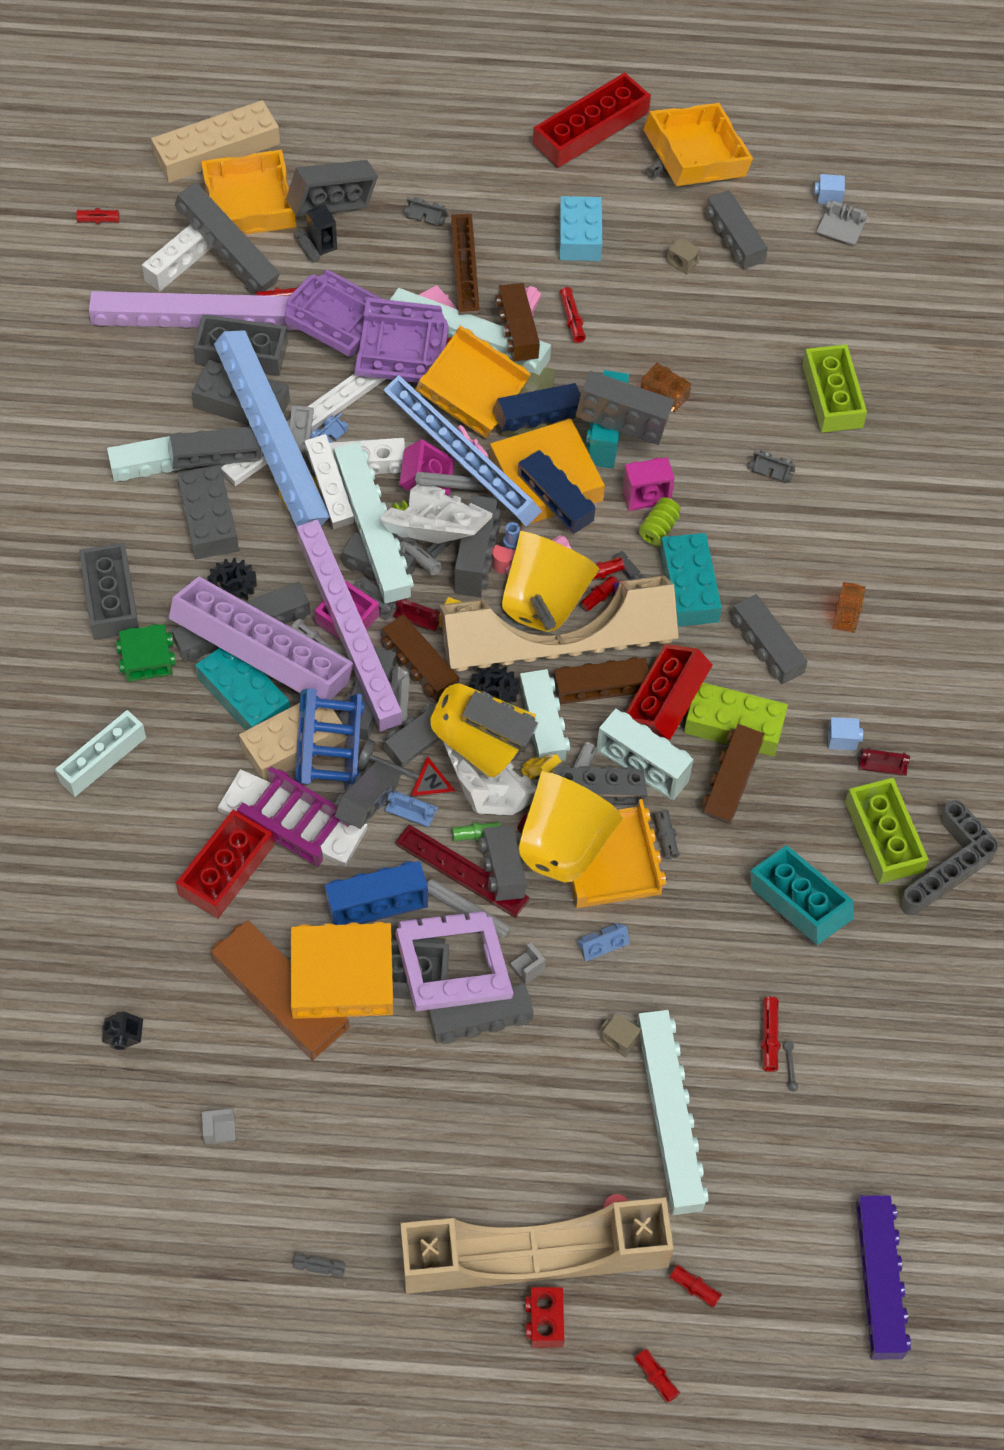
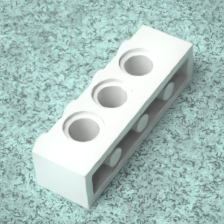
[142,225,212,292]
[305,434,354,530]
[329,438,405,475]

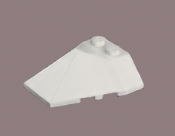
[381,484,493,544]
[443,741,537,815]

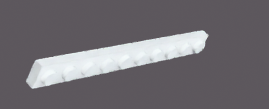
[221,373,386,486]

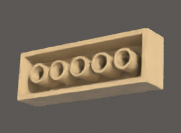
[151,100,280,183]

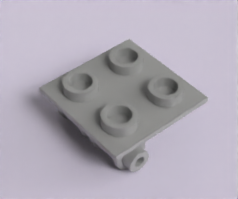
[816,200,868,246]

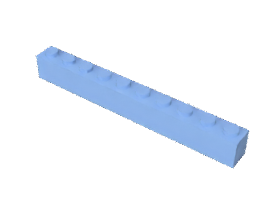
[214,331,330,527]
[384,375,542,527]

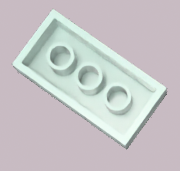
[597,709,693,801]

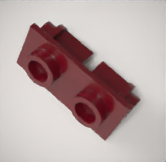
[393,598,440,632]
[860,748,910,776]

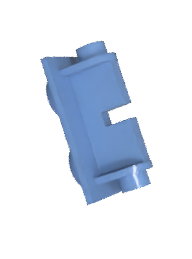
[310,413,349,443]
[385,791,438,828]
[577,923,630,962]

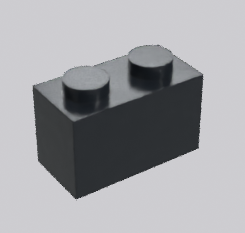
[306,204,337,256]

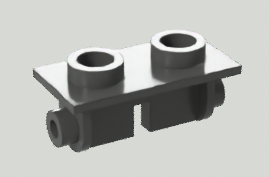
[404,197,448,226]
[749,451,796,483]
[353,577,397,620]

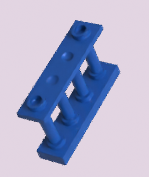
[295,688,364,790]

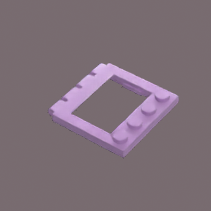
[395,911,514,1011]

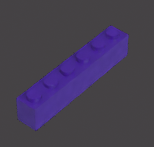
[856,1195,911,1360]

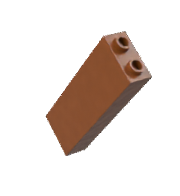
[211,920,349,1061]

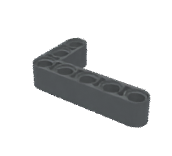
[900,800,998,915]

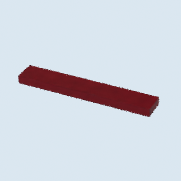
[396,824,529,919]

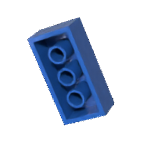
[325,861,428,925]

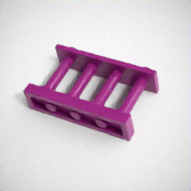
[237,766,349,867]

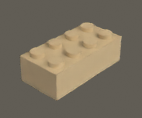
[239,703,345,781]

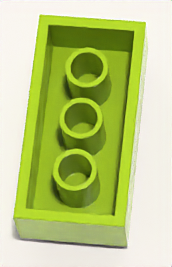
[802,344,867,433]
[684,682,788,757]
[845,777,929,884]

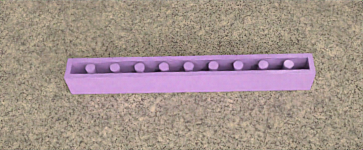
[89,291,299,330]
[296,520,402,732]

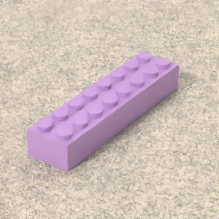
[169,576,353,700]

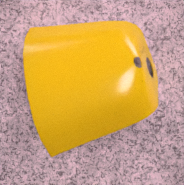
[502,531,599,632]
[431,683,536,777]
[519,771,623,883]

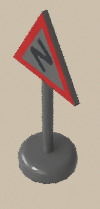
[357,739,456,797]

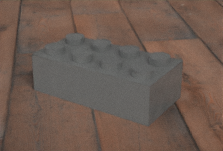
[286,160,378,216]
[193,314,288,376]
[191,360,290,426]
[576,371,674,445]
[177,465,239,560]
[455,495,501,598]
[79,542,139,640]
[391,940,449,999]

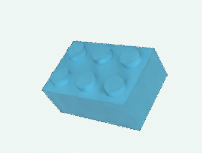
[560,196,602,261]

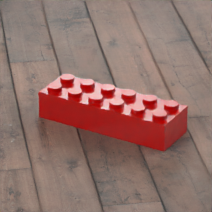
[533,72,651,168]

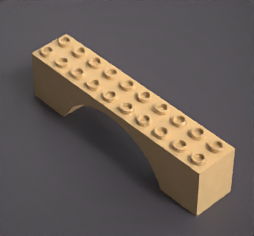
[440,575,679,671]
[401,1198,674,1294]

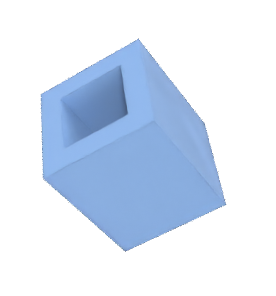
[814,174,845,204]
[828,717,863,750]

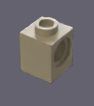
[667,237,701,275]
[600,1013,641,1058]

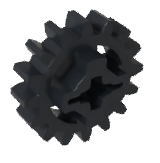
[207,558,257,600]
[469,664,519,704]

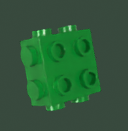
[116,624,176,682]

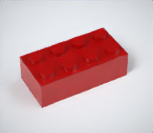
[626,644,713,742]
[176,809,274,919]

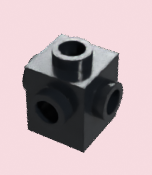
[102,1011,143,1050]

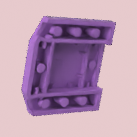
[285,270,382,356]
[355,298,449,383]

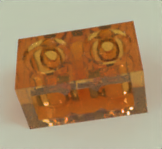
[641,362,691,413]
[832,582,866,633]

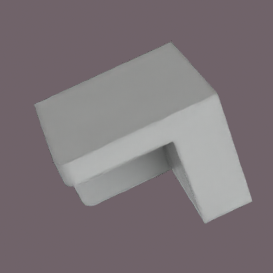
[510,942,546,984]
[202,1109,236,1145]

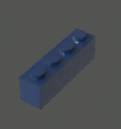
[493,383,581,432]
[518,449,595,534]

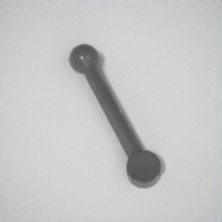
[784,1041,798,1091]

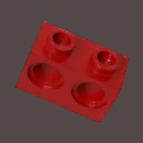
[525,1287,565,1348]

